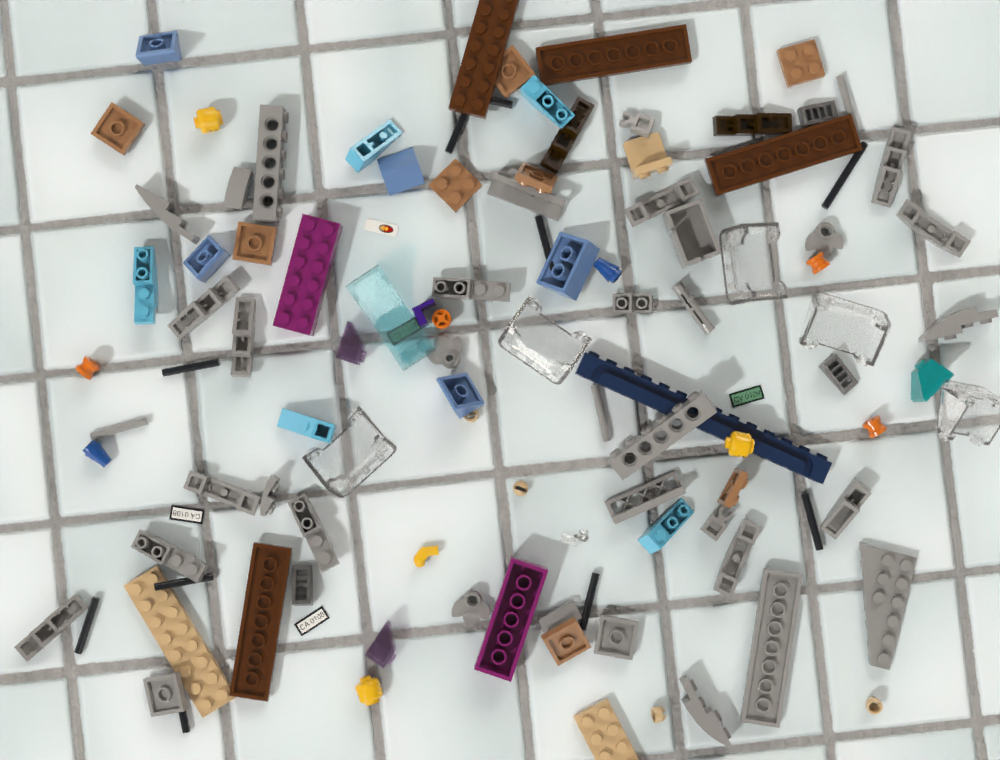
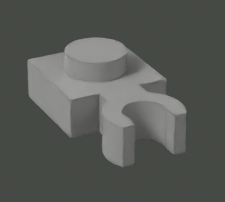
[619,111,655,138]
[700,505,733,541]

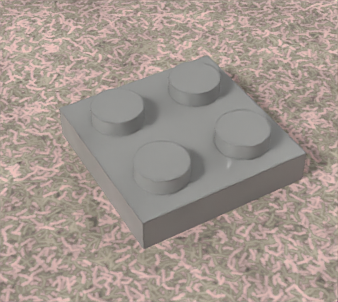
[594,614,639,660]
[143,671,188,717]

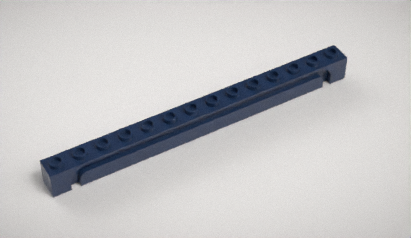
[575,351,832,484]

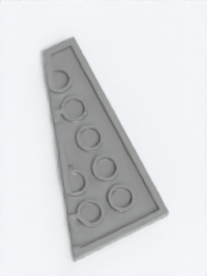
[859,543,917,670]

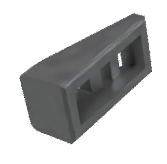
[797,100,838,129]
[818,354,859,395]
[292,565,313,606]

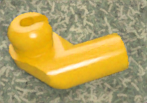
[413,545,439,567]

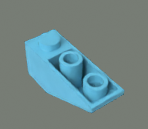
[520,75,575,129]
[277,408,338,443]
[637,498,694,554]

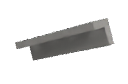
[487,173,566,222]
[605,471,686,524]

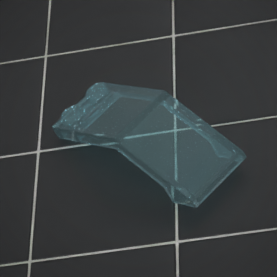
[346,265,435,371]

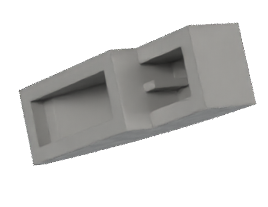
[820,478,872,540]

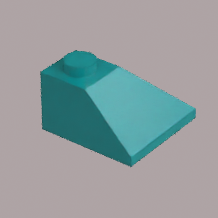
[911,359,954,402]

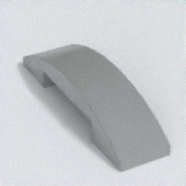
[624,177,700,227]
[896,199,971,257]
[183,470,261,516]
[713,519,762,598]

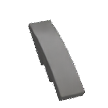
[871,126,912,208]
[135,184,200,244]
[167,275,241,340]
[231,297,256,378]
[14,594,88,662]

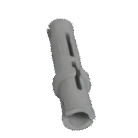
[672,282,715,335]

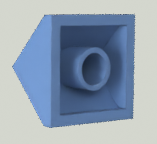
[136,31,182,66]
[377,147,425,196]
[183,235,231,283]
[436,373,485,419]

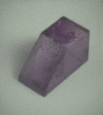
[335,321,367,365]
[365,620,396,668]

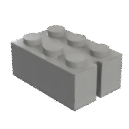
[662,199,721,269]

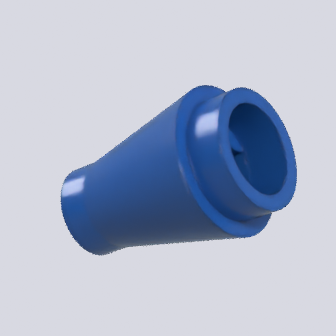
[593,257,622,284]
[82,440,112,468]

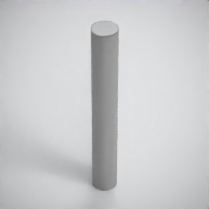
[836,75,859,131]
[591,385,611,442]
[90,417,148,440]

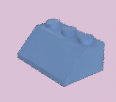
[536,232,600,301]

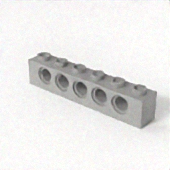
[253,104,289,223]
[609,390,717,480]

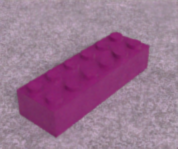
[273,214,343,336]
[474,555,548,682]

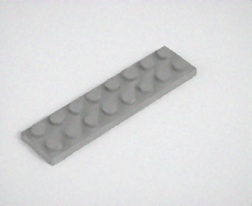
[740,568,803,728]

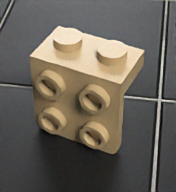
[623,132,673,180]

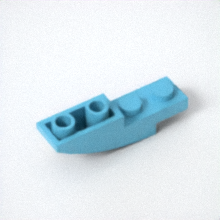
[133,246,158,325]

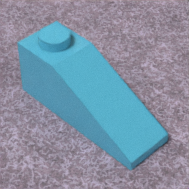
[345,119,403,173]

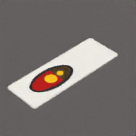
[364,218,399,237]

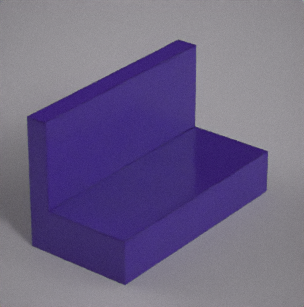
[412,298,436,328]

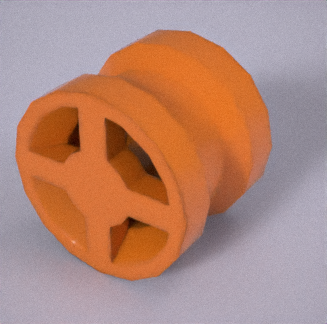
[806,251,830,275]
[432,309,451,329]
[75,356,101,380]
[862,415,887,438]

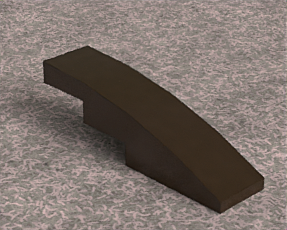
[540,96,595,174]
[712,113,793,136]

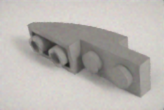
[432,277,511,302]
[918,306,999,345]
[287,494,340,572]
[131,530,209,583]
[679,675,731,747]

